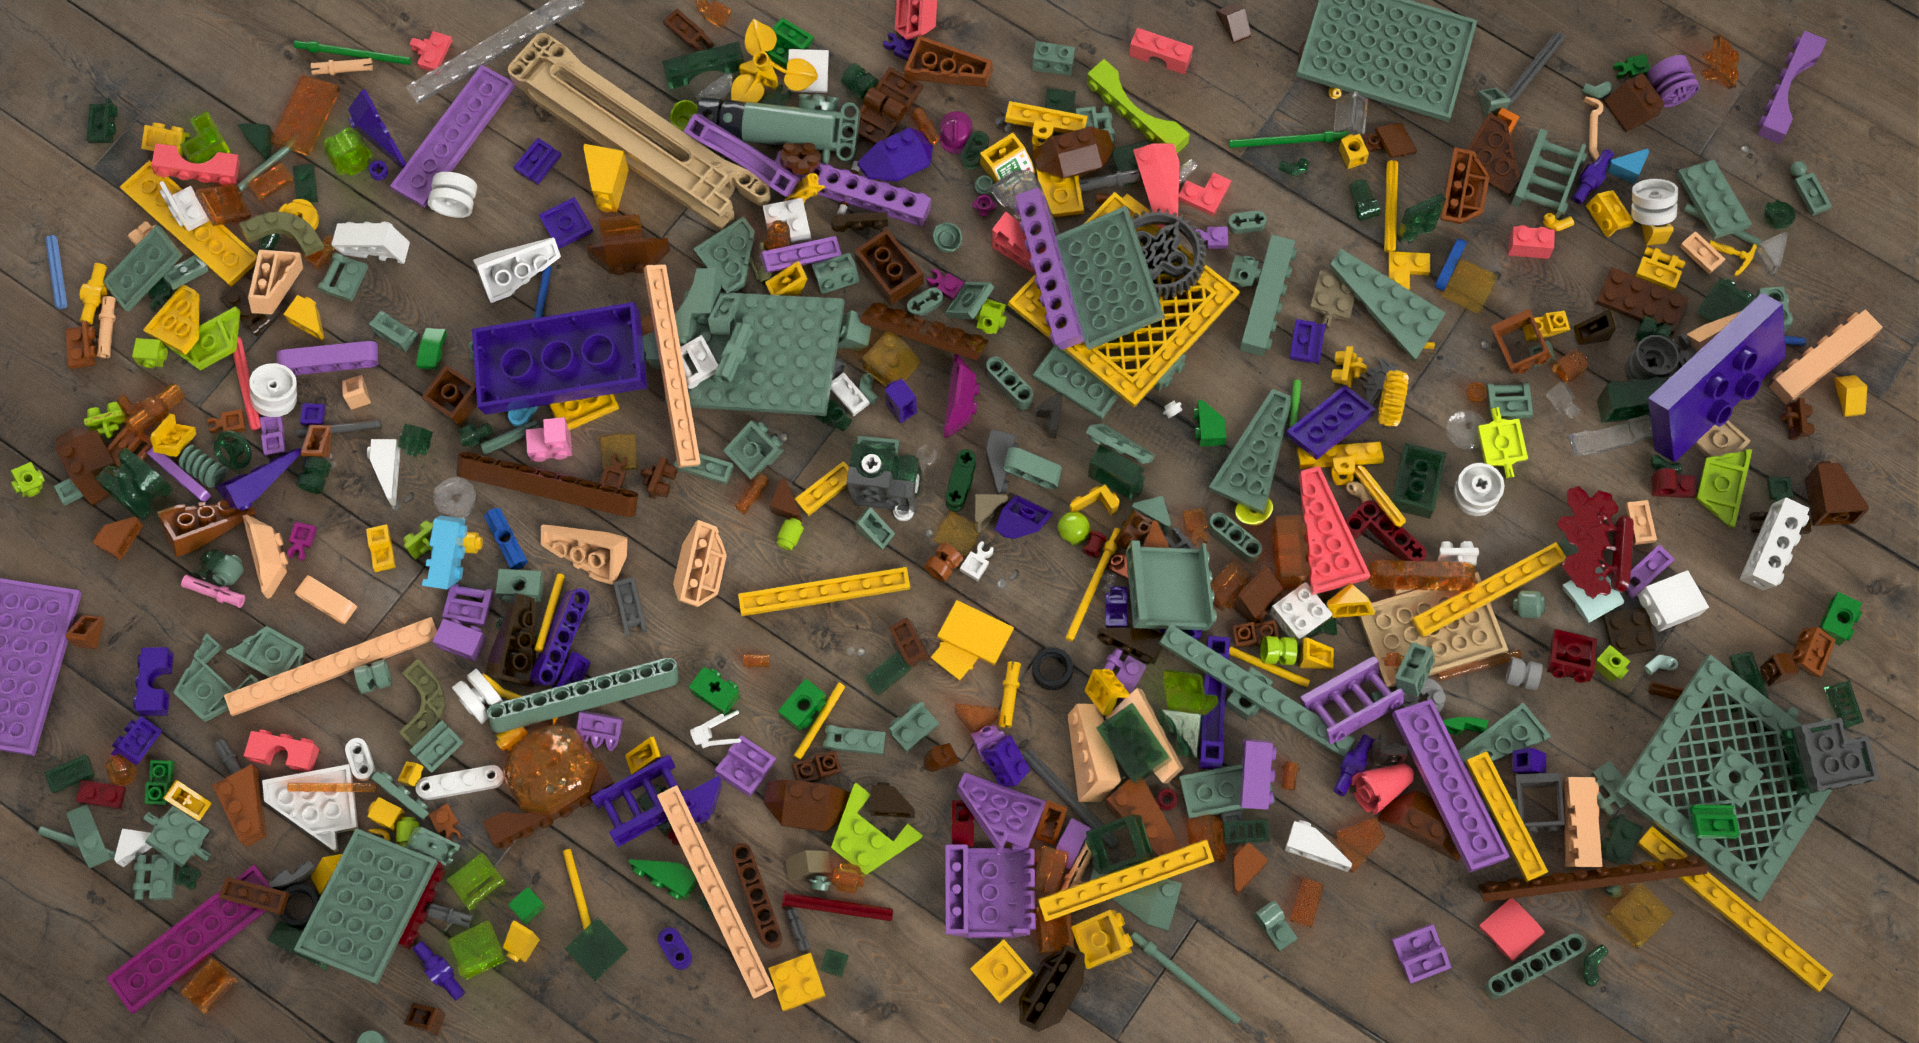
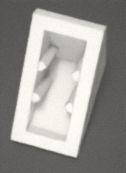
[114,829,152,867]

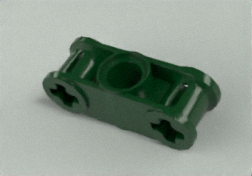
[946,449,976,512]

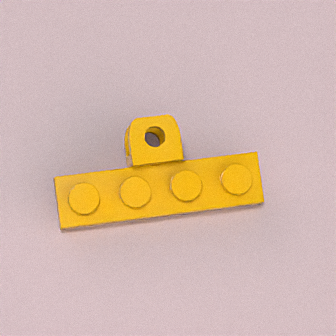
[1005,101,1088,147]
[1297,442,1384,485]

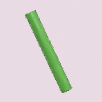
[1288,380,1301,440]

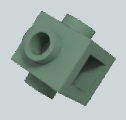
[1228,255,1261,287]

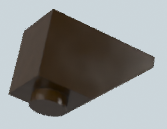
[870,782,915,818]

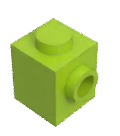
[132,338,168,368]
[1595,645,1631,682]

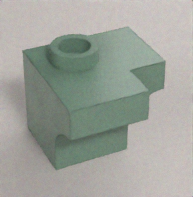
[837,310,871,352]

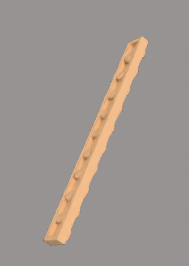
[644,265,701,468]
[224,617,437,716]
[657,785,774,999]

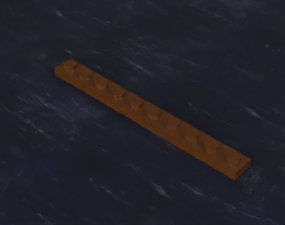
[1478,855,1707,902]

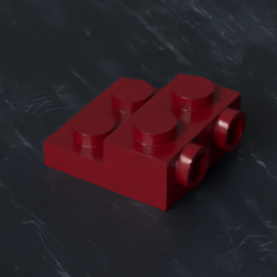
[1547,629,1597,683]

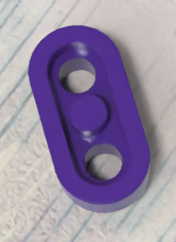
[658,927,692,970]

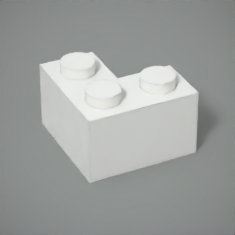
[763,198,811,245]

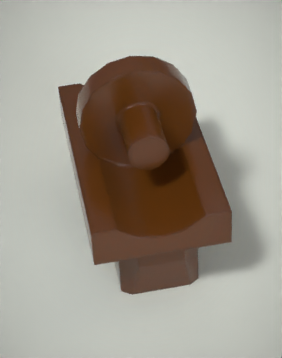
[1780,397,1815,440]
[640,457,678,499]
[1114,510,1153,549]

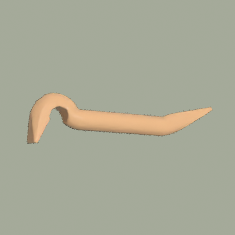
[1583,97,1603,162]

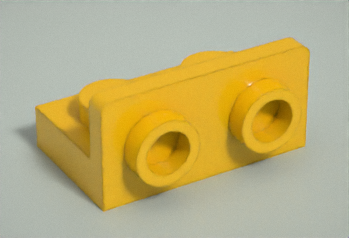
[141,122,190,157]
[1586,190,1634,237]
[1084,669,1129,716]

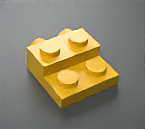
[1071,910,1133,969]

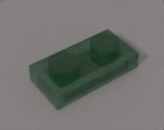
[293,163,319,203]
[864,652,911,696]
[44,754,95,793]

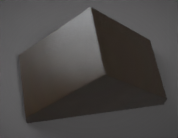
[1574,309,1616,345]

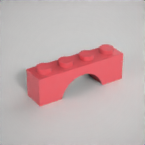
[151,143,240,186]

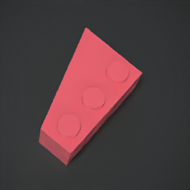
[992,212,1046,274]

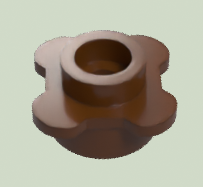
[1363,133,1384,152]

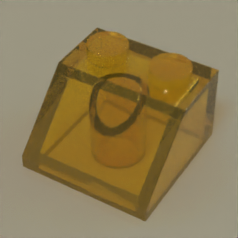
[862,331,921,386]

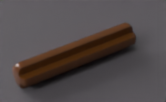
[1649,681,1714,708]

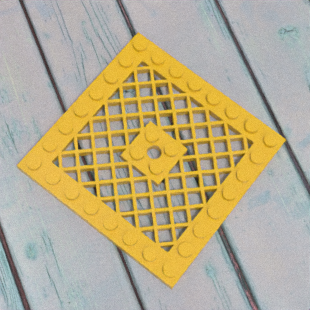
[1008,192,1240,407]

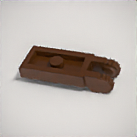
[663,9,715,56]

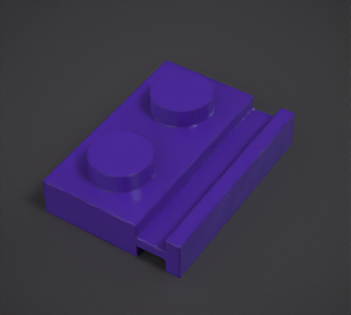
[513,138,562,185]
[1289,319,1326,364]

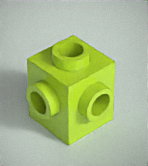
[975,299,1007,334]
[11,462,45,497]

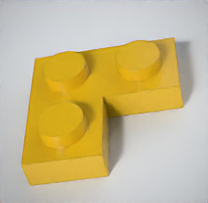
[1388,251,1430,290]

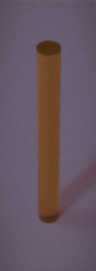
[1437,650,1522,681]
[287,783,377,792]

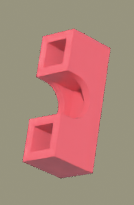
[1129,28,1193,75]
[244,730,319,772]

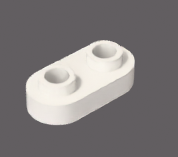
[345,738,375,781]

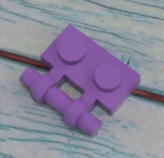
[1103,648,1147,701]

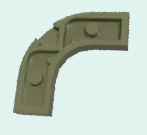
[239,212,324,257]
[398,659,445,747]

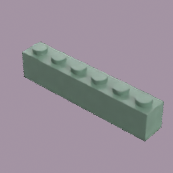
[1240,235,1297,357]

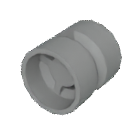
[1505,657,1543,691]

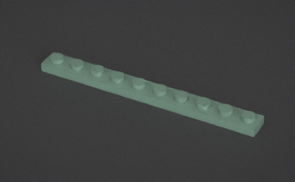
[1158,624,1355,759]

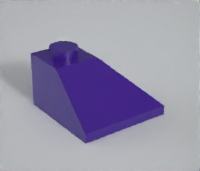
[995,495,1053,539]

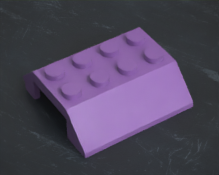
[945,844,1036,938]

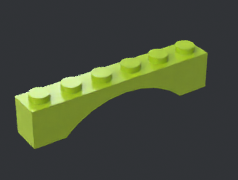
[1087,59,1190,154]

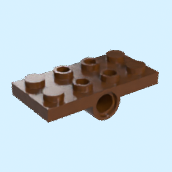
[848,67,923,145]

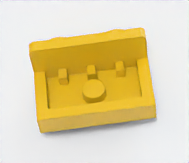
[150,413,196,457]

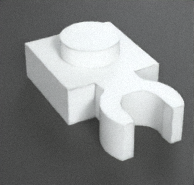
[960,541,994,581]

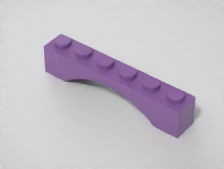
[1757,31,1827,144]
[684,114,801,197]

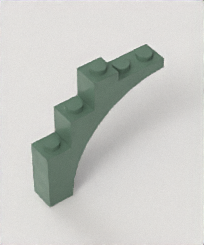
[643,268,722,370]

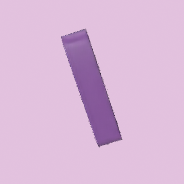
[276,341,378,375]

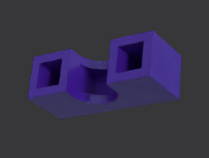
[133,647,174,716]

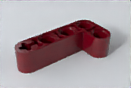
[1346,500,1426,569]

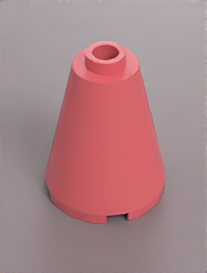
[1351,763,1414,815]

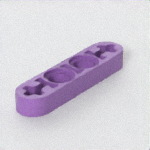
[146,447,211,502]

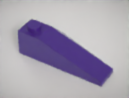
[348,89,406,169]

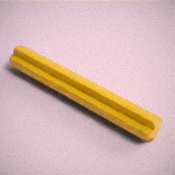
[1354,465,1406,527]

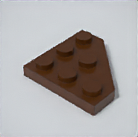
[1466,112,1520,196]

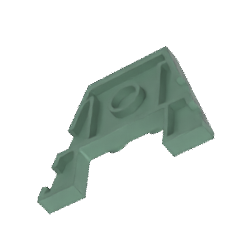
[173,634,259,722]

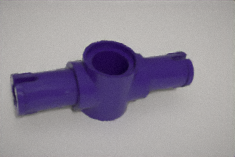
[1571,149,1614,204]
[1333,734,1374,796]
[413,941,466,1001]

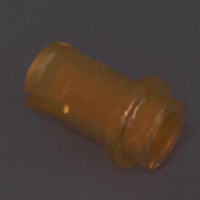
[743,652,769,669]
[1281,762,1300,791]

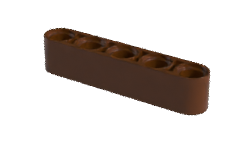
[732,843,783,949]

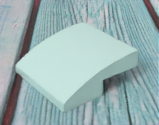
[1563,567,1624,623]

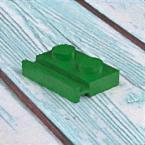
[1689,805,1740,839]

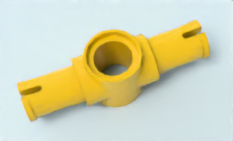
[80,263,107,325]

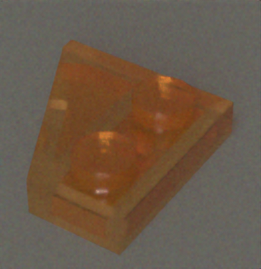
[1335,817,1385,873]

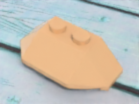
[243,514,288,599]
[673,520,727,607]

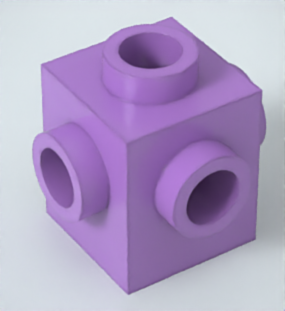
[971,725,1005,762]

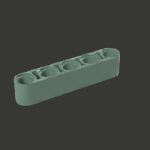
[1484,934,1586,999]

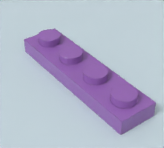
[760,236,842,273]

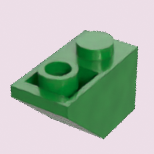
[1193,400,1226,446]

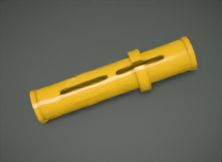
[998,661,1021,728]

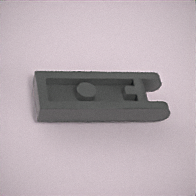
[613,577,647,637]

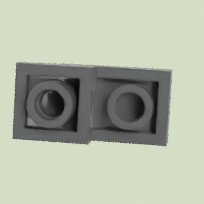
[269,860,316,891]

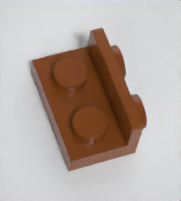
[65,320,97,369]
[1791,627,1836,678]

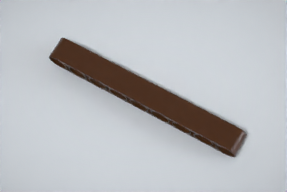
[456,452,638,517]

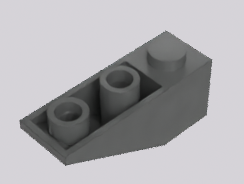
[986,430,1019,494]

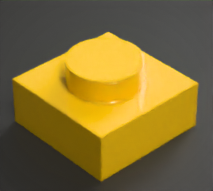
[397,761,424,786]

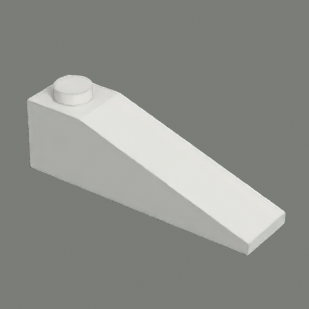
[473,237,561,303]

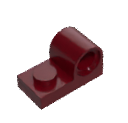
[1652,468,1697,498]

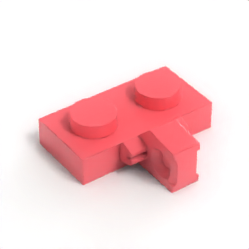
[409,31,452,73]

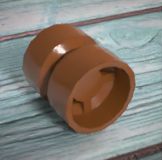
[924,542,963,583]

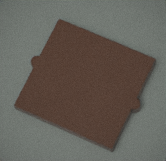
[1375,123,1417,158]

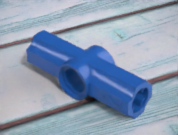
[484,508,528,570]

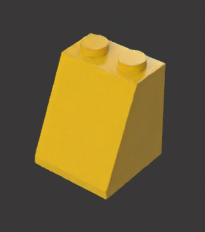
[583,144,629,212]

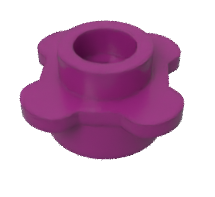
[972,194,996,217]

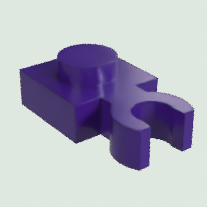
[883,33,916,61]

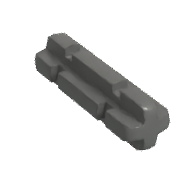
[785,908,810,952]

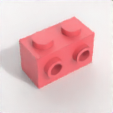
[1508,225,1555,259]

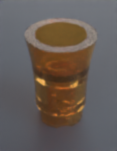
[764,220,790,251]

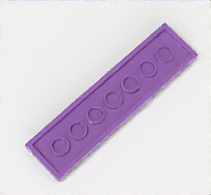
[390,64,515,208]
[1392,699,1510,873]

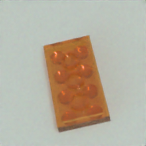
[270,75,340,156]

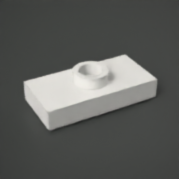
[831,372,870,417]

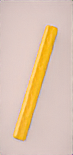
[1384,160,1398,253]

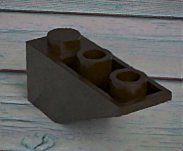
[1097,628,1164,665]

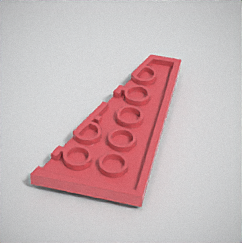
[1299,466,1371,595]

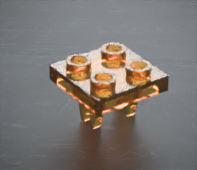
[1702,34,1739,89]
[195,184,252,226]

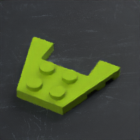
[831,783,923,876]

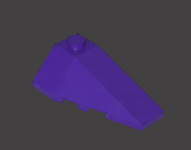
[216,448,302,511]

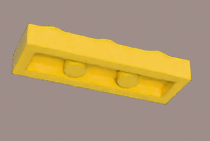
[795,461,849,517]

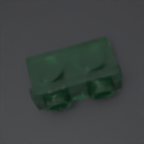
[1601,814,1643,865]

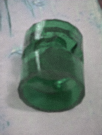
[841,63,879,100]
[1634,315,1673,342]
[296,456,332,494]

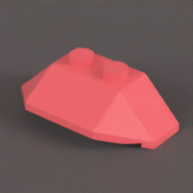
[894,0,937,40]

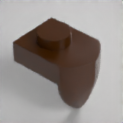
[923,743,959,772]

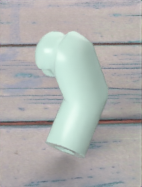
[1644,655,1678,675]

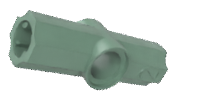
[714,322,753,384]

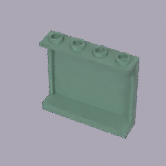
[1126,541,1217,630]

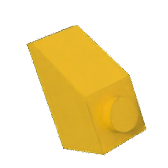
[283,295,324,341]
[503,921,540,962]

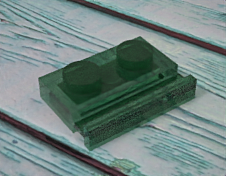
[1045,88,1076,113]
[192,549,225,579]

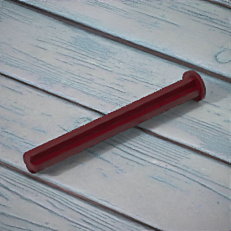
[782,890,893,921]

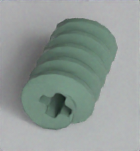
[179,445,227,488]

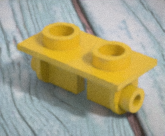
[785,173,825,203]

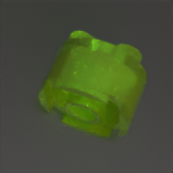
[324,127,372,176]

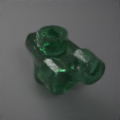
[816,399,852,432]
[458,423,494,448]

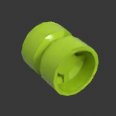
[1260,636,1297,665]

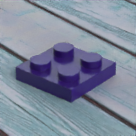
[539,197,594,250]

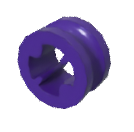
[369,161,388,180]

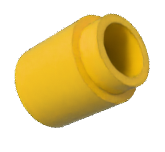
[463,532,483,554]
[495,727,528,752]

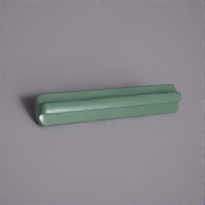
[480,420,540,454]

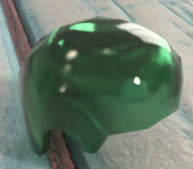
[1763,200,1796,229]

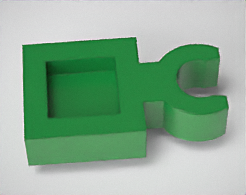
[1613,54,1651,79]

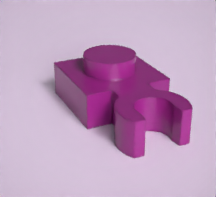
[926,269,965,301]
[287,522,317,561]

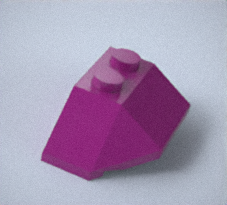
[944,354,980,438]

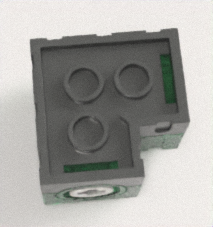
[846,442,922,513]
[1781,718,1880,797]

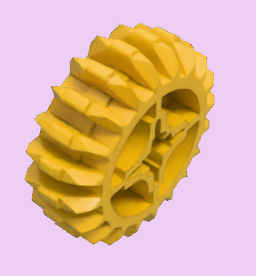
[1378,370,1409,427]

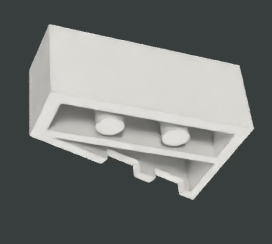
[331,222,410,264]

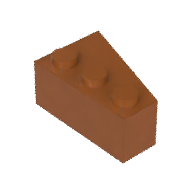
[212,764,267,847]

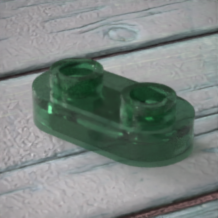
[961,131,989,169]

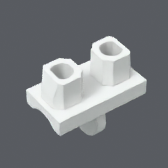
[1437,541,1479,574]

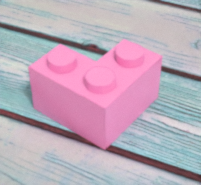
[526,417,572,462]

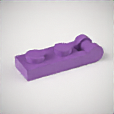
[1626,544,1675,599]

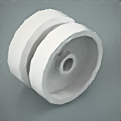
[428,172,477,218]
[1631,179,1678,226]
[249,363,297,417]
[1453,463,1505,516]
[452,669,503,724]

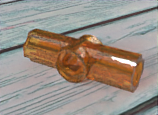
[124,383,185,435]

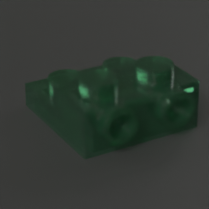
[1696,278,1754,322]

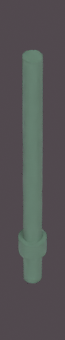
[1131,931,1241,1025]

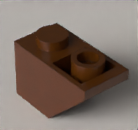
[1760,653,1799,687]

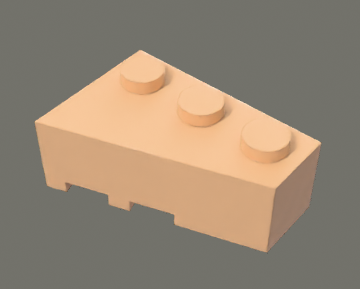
[248,250,303,314]

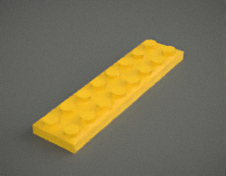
[120,160,258,287]

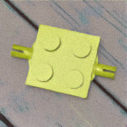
[1477,407,1528,479]

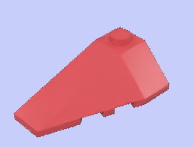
[1133,144,1180,229]

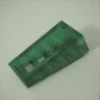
[1824,680,1864,728]
[1223,819,1270,844]

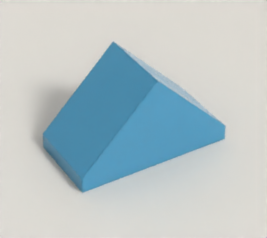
[1606,149,1649,184]

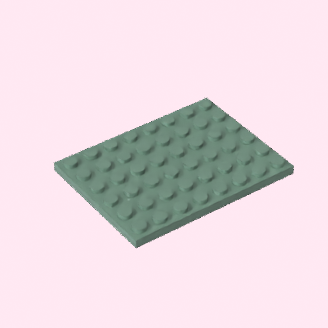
[1296,0,1478,122]
[664,291,845,416]

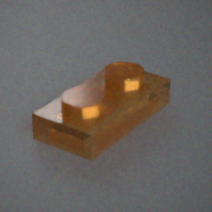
[248,163,295,202]
[1290,878,1324,928]

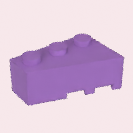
[1240,739,1276,810]

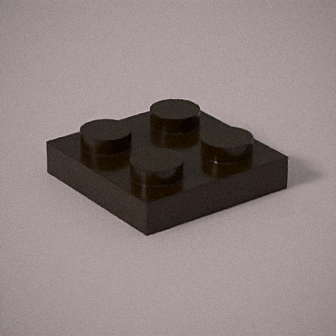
[1602,608,1657,656]

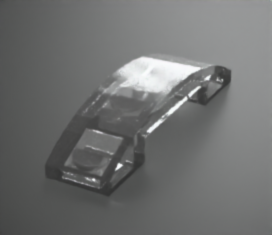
[1568,414,1653,456]

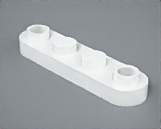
[416,765,504,800]

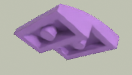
[714,735,776,797]
[1390,924,1452,984]

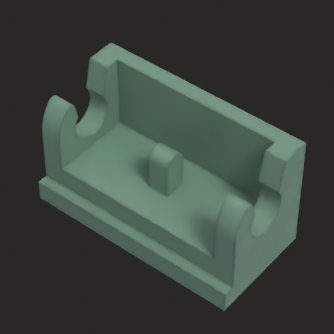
[369,311,419,353]
[405,827,461,866]

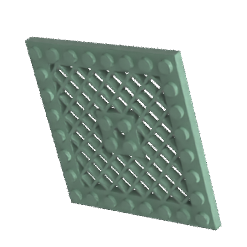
[1615,655,1832,902]

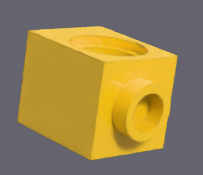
[1339,134,1369,169]
[367,797,406,832]

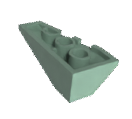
[1090,862,1182,931]

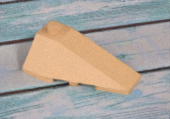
[541,524,627,585]

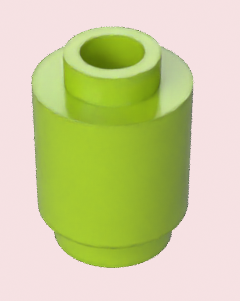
[776,518,804,551]
[396,817,419,847]

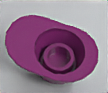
[940,111,972,154]

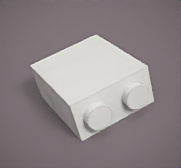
[1638,570,1709,632]

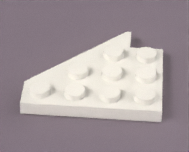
[262,764,359,852]

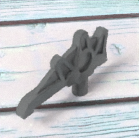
[1363,358,1399,406]

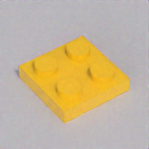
[970,940,1033,1004]
[768,953,826,1012]

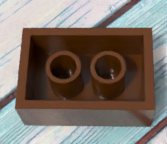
[854,229,924,305]

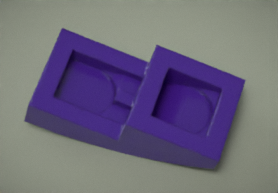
[1105,586,1127,628]

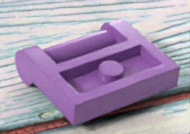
[442,583,494,627]

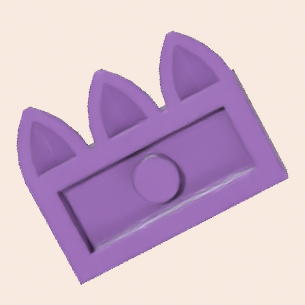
[576,710,623,751]

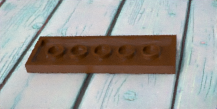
[860,302,989,360]

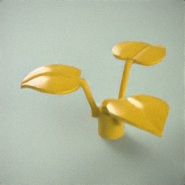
[731,19,818,103]

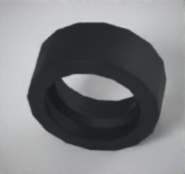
[1032,647,1073,690]
[279,884,320,929]

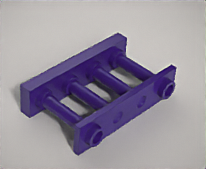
[591,755,696,848]

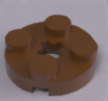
[780,142,821,175]

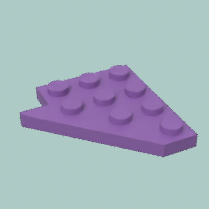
[957,772,1046,852]

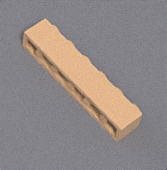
[1769,309,1883,405]

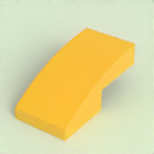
[366,524,396,572]

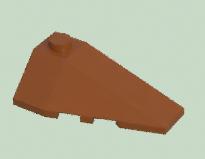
[157,500,255,557]

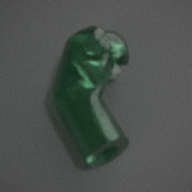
[1278,158,1309,176]
[1650,455,1682,473]

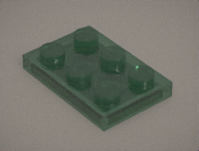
[1396,193,1446,243]

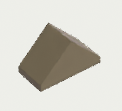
[975,494,1008,533]
[785,850,832,881]

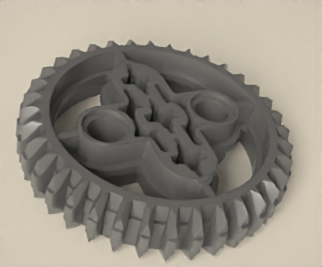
[1132,208,1207,300]

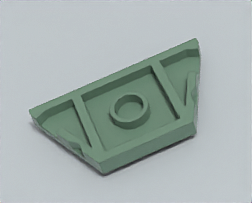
[226,626,305,695]

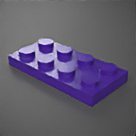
[1286,385,1376,460]

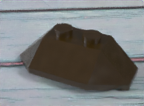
[1019,945,1085,1032]

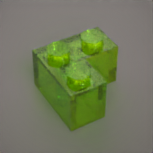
[180,111,231,164]

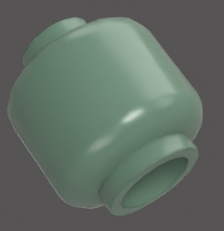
[211,554,244,586]
[1513,590,1545,618]

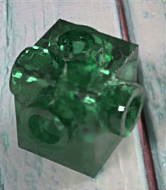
[398,423,433,457]

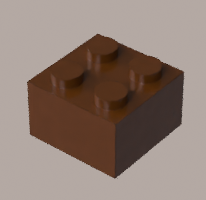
[421,365,477,427]

